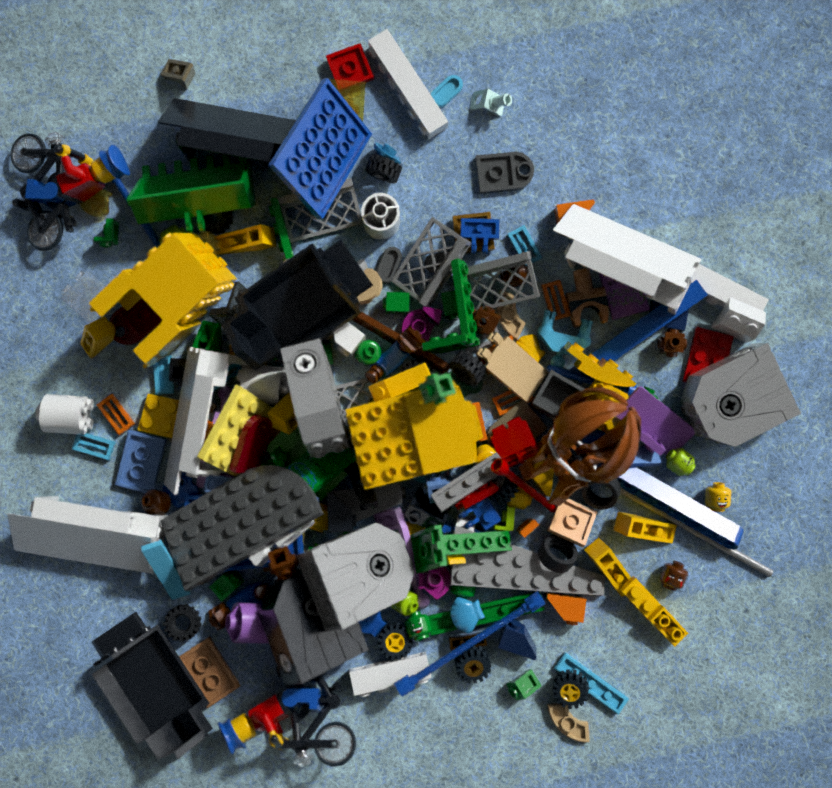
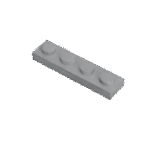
[431,452,501,512]

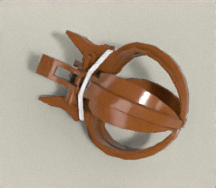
[519,387,641,506]

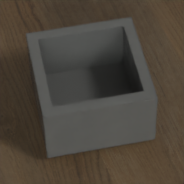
[529,370,584,420]

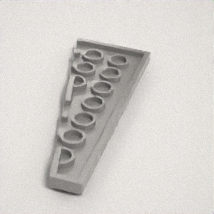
[450,526,605,596]

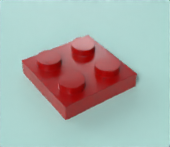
[326,43,374,92]

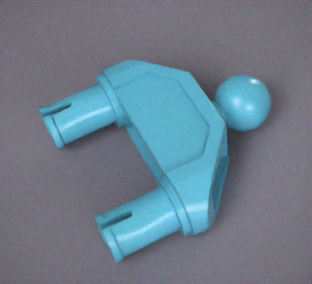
[537,310,593,368]

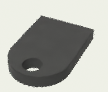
[476,152,534,194]

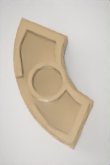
[496,289,526,340]
[547,703,590,742]

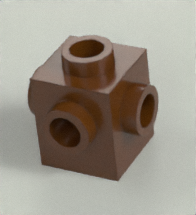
[472,306,502,335]
[657,329,687,358]
[268,546,299,581]

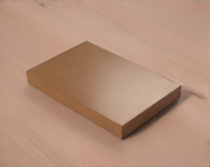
[179,636,241,708]

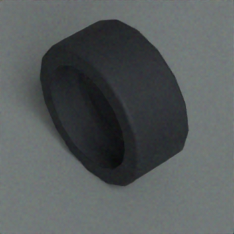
[582,478,621,510]
[538,535,578,573]

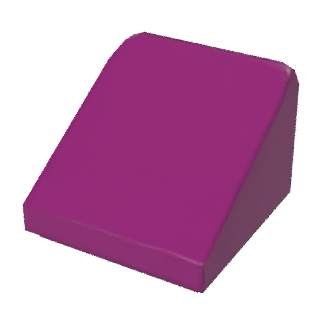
[423,306,442,327]

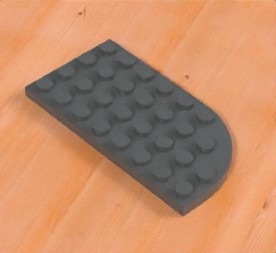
[160,465,323,591]

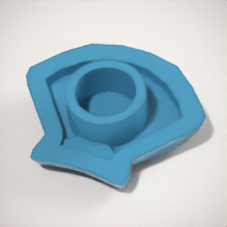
[373,142,401,164]
[450,597,485,633]

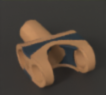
[566,268,609,328]

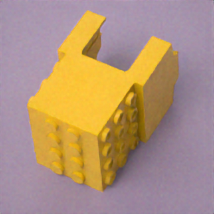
[89,233,237,368]
[346,381,483,489]

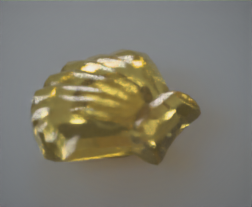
[80,188,112,217]

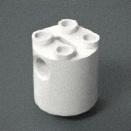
[361,193,400,240]
[237,365,290,405]
[36,394,94,435]

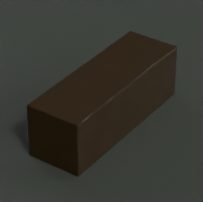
[449,632,487,651]

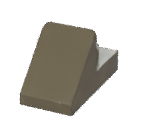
[160,59,195,89]

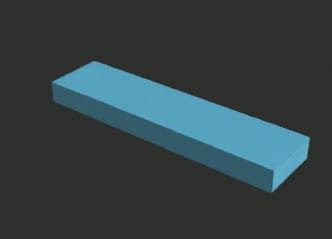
[142,540,191,600]
[554,652,629,715]

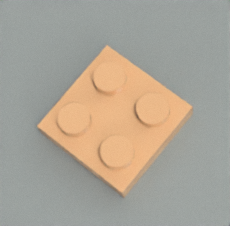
[548,499,597,547]

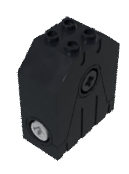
[258,568,369,685]

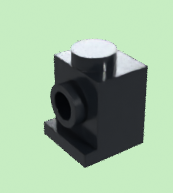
[169,358,187,386]

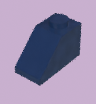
[498,620,537,660]

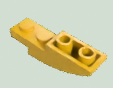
[564,341,636,387]
[619,576,688,647]

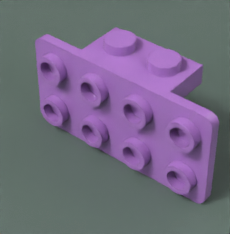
[616,386,695,456]

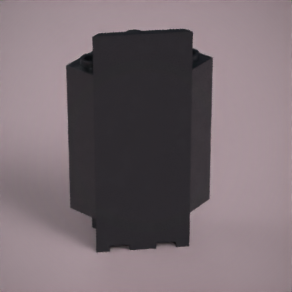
[157,98,296,168]
[222,240,373,371]
[88,612,213,768]

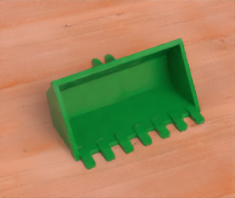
[126,154,256,233]

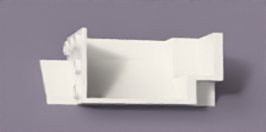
[553,204,702,315]
[164,347,248,494]
[7,496,169,574]

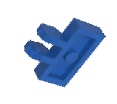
[461,218,500,254]
[457,498,502,531]

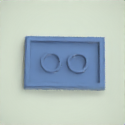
[114,429,167,493]

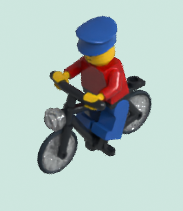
[10,132,130,251]
[217,666,356,768]

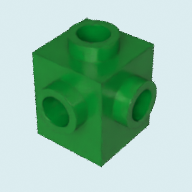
[419,373,456,406]

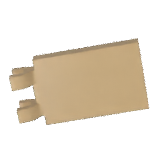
[476,332,549,402]

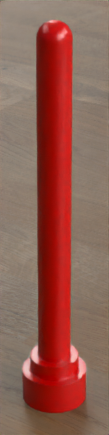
[490,458,556,512]

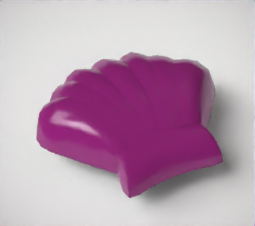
[401,309,435,341]
[418,566,450,599]

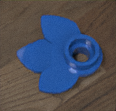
[163,471,200,508]

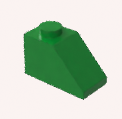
[192,320,222,352]

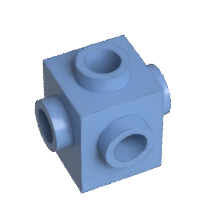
[422,472,450,504]

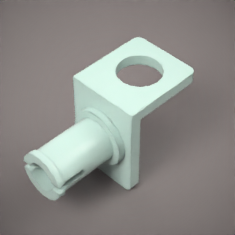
[470,89,512,116]

